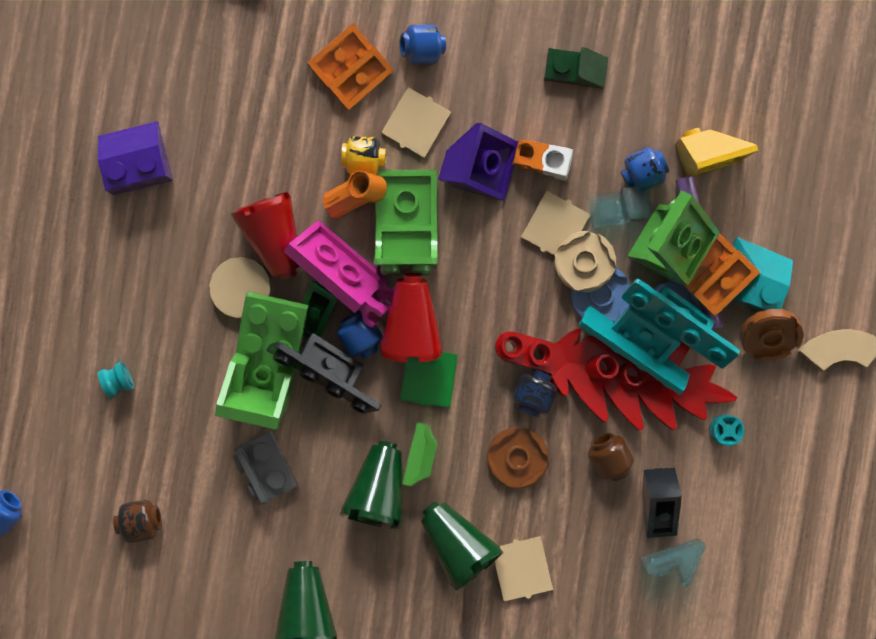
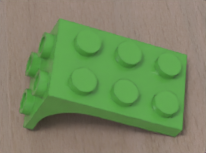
[374,170,438,275]

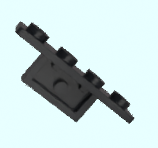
[267,333,381,414]

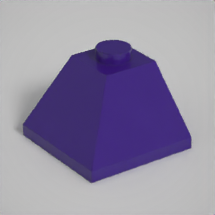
[438,123,518,201]

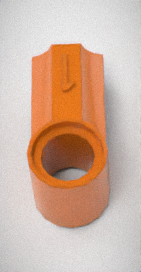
[322,170,387,219]

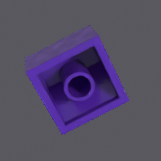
[98,121,173,195]

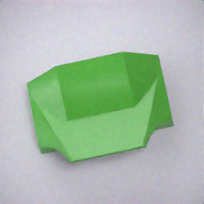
[402,422,437,486]

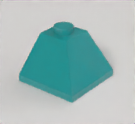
[732,237,793,312]

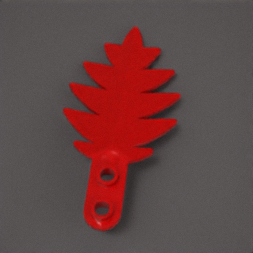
[495,328,737,431]

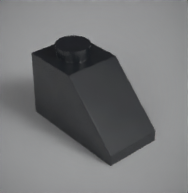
[642,467,682,538]

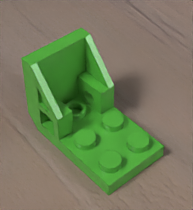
[627,190,720,286]
[215,292,309,430]

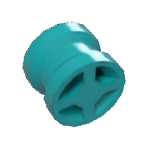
[97,361,134,399]
[709,414,745,446]

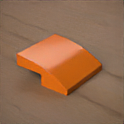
[307,23,394,110]
[683,233,760,316]

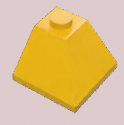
[675,128,758,177]

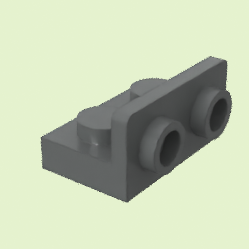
[233,431,299,505]

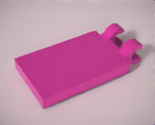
[283,220,394,328]

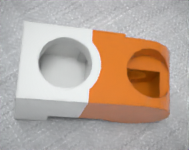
[512,140,574,181]

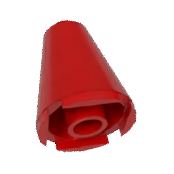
[231,191,301,280]
[380,273,443,362]

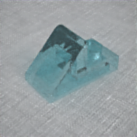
[588,188,653,228]
[640,538,706,588]

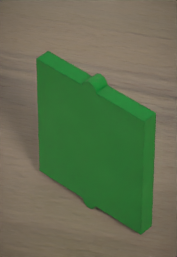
[400,352,458,407]

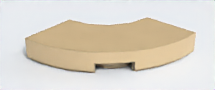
[798,329,876,371]

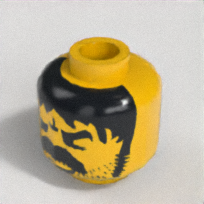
[341,136,386,175]

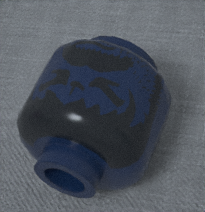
[512,370,558,417]

